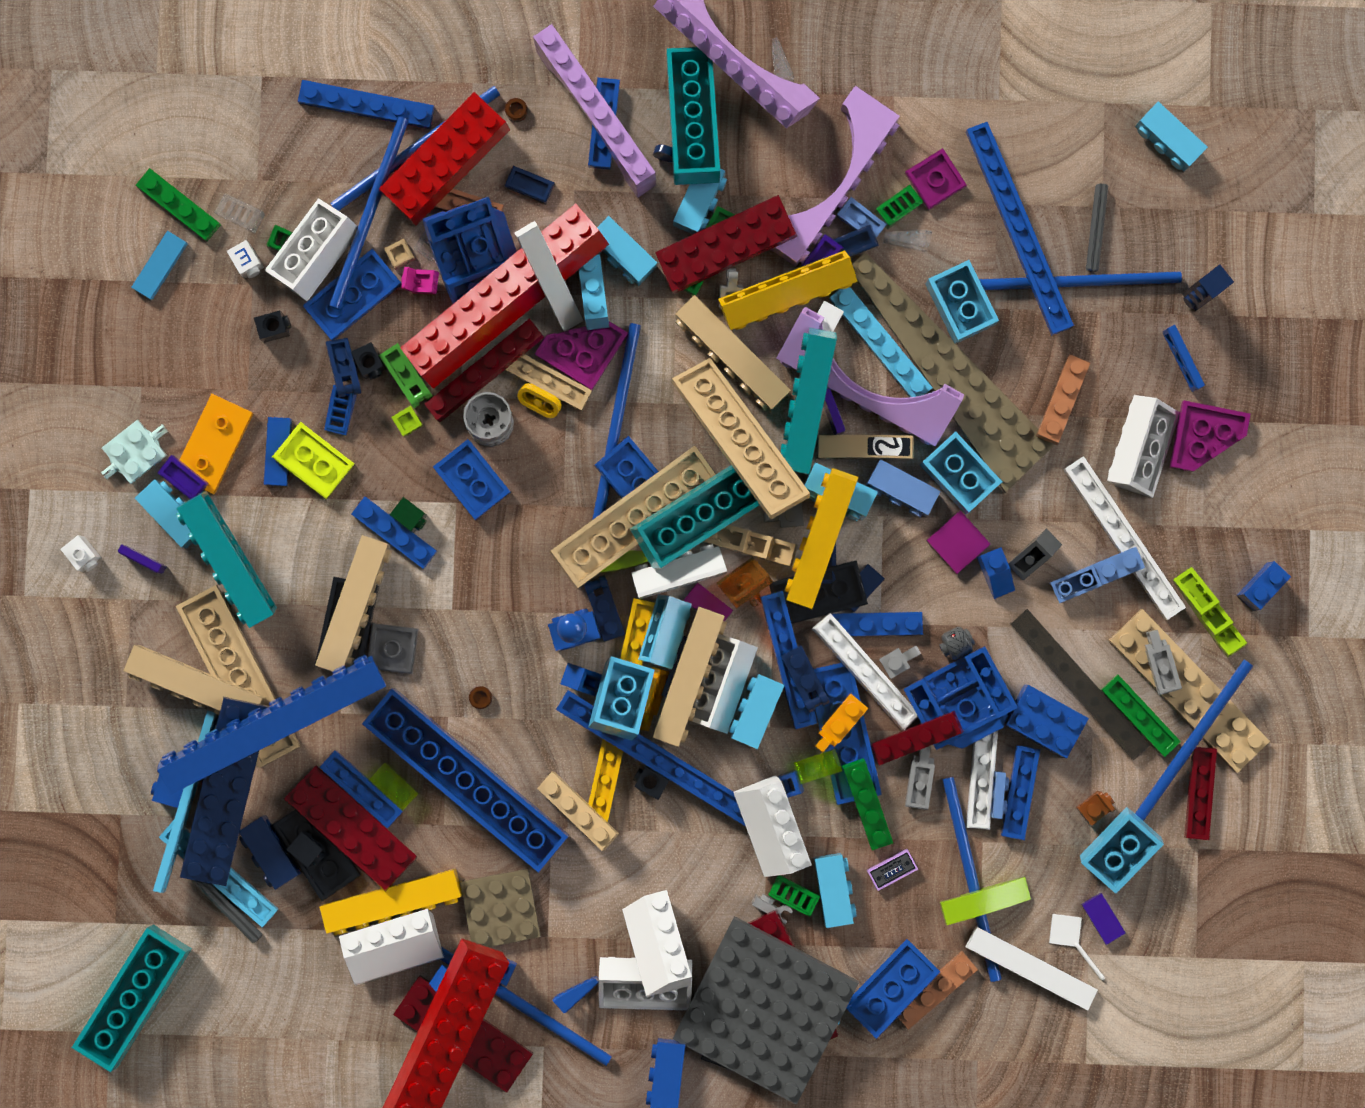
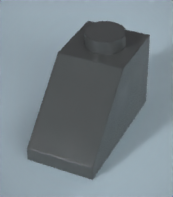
[1008,528,1062,581]

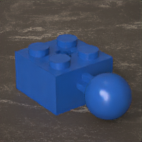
[548,608,602,652]

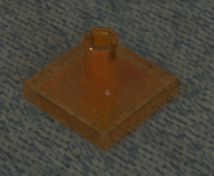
[716,557,773,609]

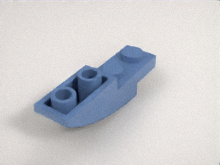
[1050,547,1145,603]

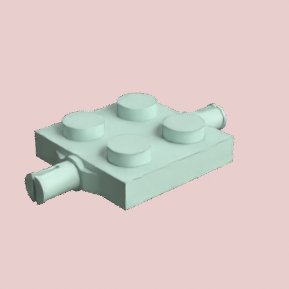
[101,420,168,484]

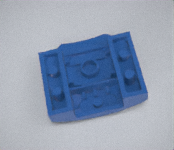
[423,197,517,304]
[904,646,1018,750]

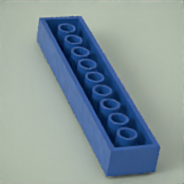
[157,655,386,795]
[362,688,569,873]

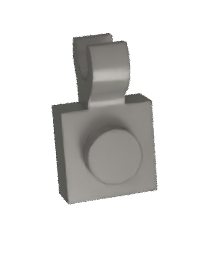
[718,268,744,309]
[763,503,804,528]
[879,646,921,679]
[752,894,793,924]

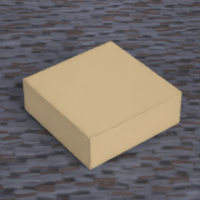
[384,239,415,270]

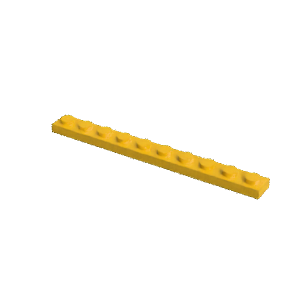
[588,598,655,822]

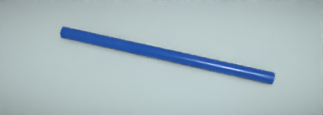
[330,86,500,211]
[329,117,409,310]
[979,272,1182,290]
[592,323,641,520]
[1135,660,1253,821]
[942,777,1002,982]
[440,946,612,1066]

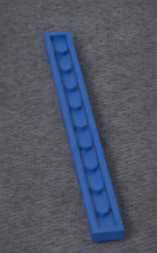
[966,122,1074,336]
[556,690,745,826]

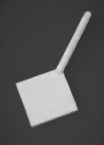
[1049,914,1105,980]

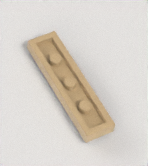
[505,354,592,411]
[537,771,619,851]

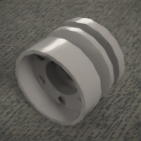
[463,392,514,447]

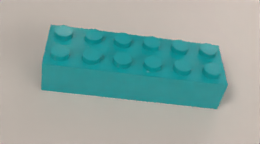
[666,47,720,185]
[780,327,837,474]
[630,465,760,568]
[176,491,277,628]
[71,924,192,1072]

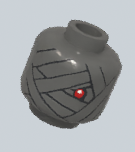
[939,626,975,660]

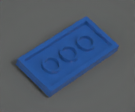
[303,248,402,340]
[846,939,941,1039]

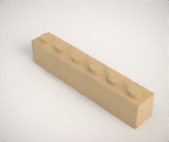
[675,295,791,412]
[315,535,392,671]
[652,607,727,747]
[123,645,266,715]

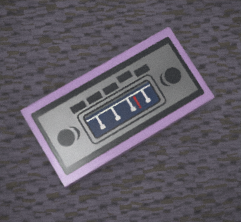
[867,848,918,891]

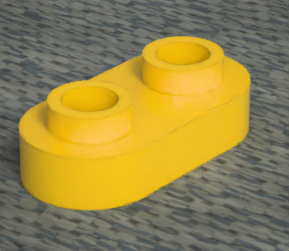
[517,384,562,418]

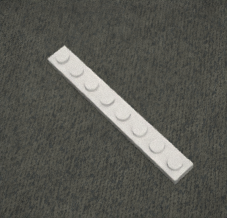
[1063,456,1186,620]

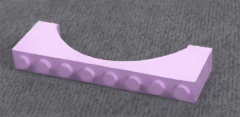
[653,0,820,128]
[533,24,656,198]
[770,86,900,267]
[776,307,964,446]

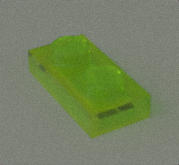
[794,749,842,784]
[369,763,419,811]

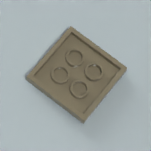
[460,868,541,947]

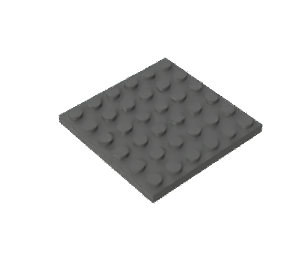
[673,916,859,1105]

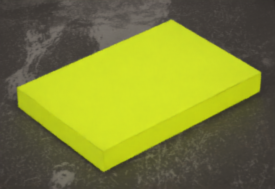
[272,422,355,500]

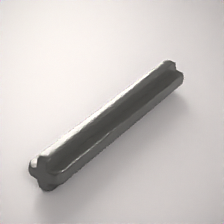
[1086,183,1108,272]
[191,880,262,943]

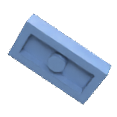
[837,197,886,238]
[991,771,1009,819]

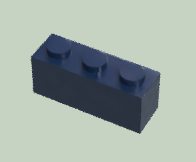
[1182,264,1234,311]
[239,815,302,890]

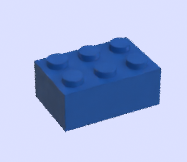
[1004,685,1089,759]

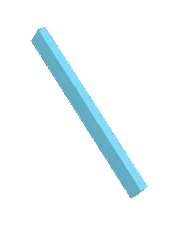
[153,711,218,893]

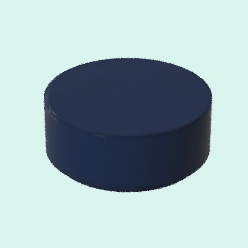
[653,144,673,162]

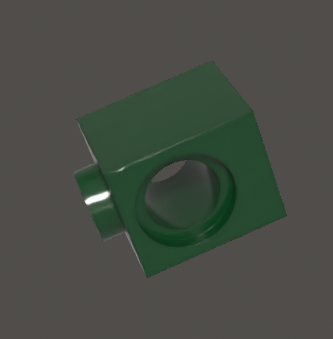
[389,497,427,533]

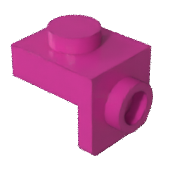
[401,267,439,294]

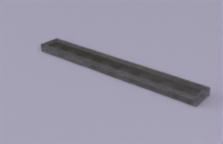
[1010,609,1150,760]

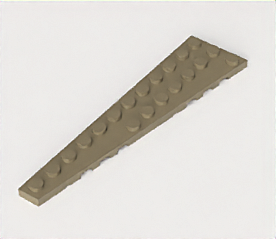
[852,252,1054,493]

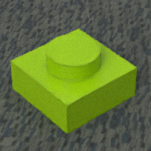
[391,405,423,437]

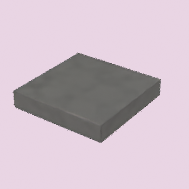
[368,623,418,674]

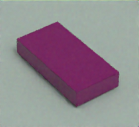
[684,582,733,621]

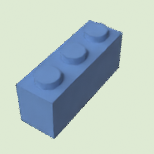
[866,459,941,518]

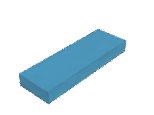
[131,231,188,300]

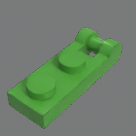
[379,343,433,409]

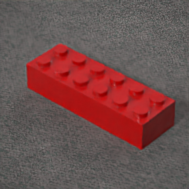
[379,92,510,226]

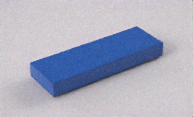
[1163,325,1205,392]
[264,417,292,486]

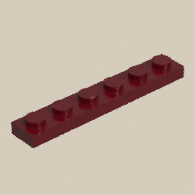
[425,318,545,423]

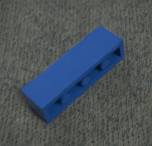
[646,1038,685,1108]

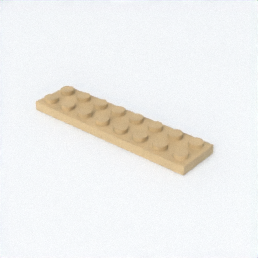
[672,358,810,519]
[549,446,716,589]
[176,585,301,768]
[1108,609,1270,773]

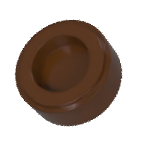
[505,98,528,122]
[469,686,492,709]

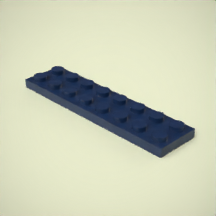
[180,696,269,886]

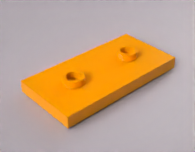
[180,393,254,495]

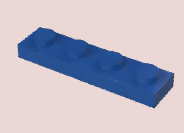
[588,77,620,170]
[351,496,438,569]
[832,612,923,636]
[1001,745,1040,840]
[320,750,404,828]

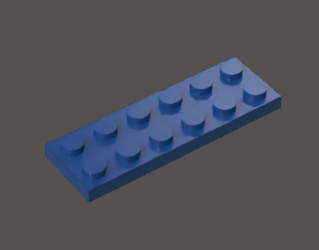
[811,663,882,805]

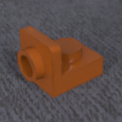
[1076,791,1116,826]

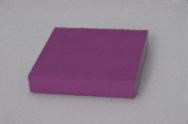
[904,148,967,211]
[926,510,990,574]

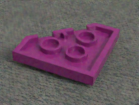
[535,321,628,391]
[1169,400,1251,472]

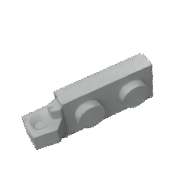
[1145,630,1182,695]
[905,746,935,810]

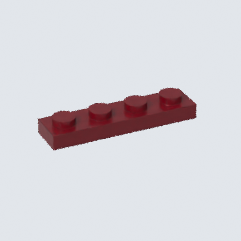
[870,711,964,766]
[1184,747,1217,840]

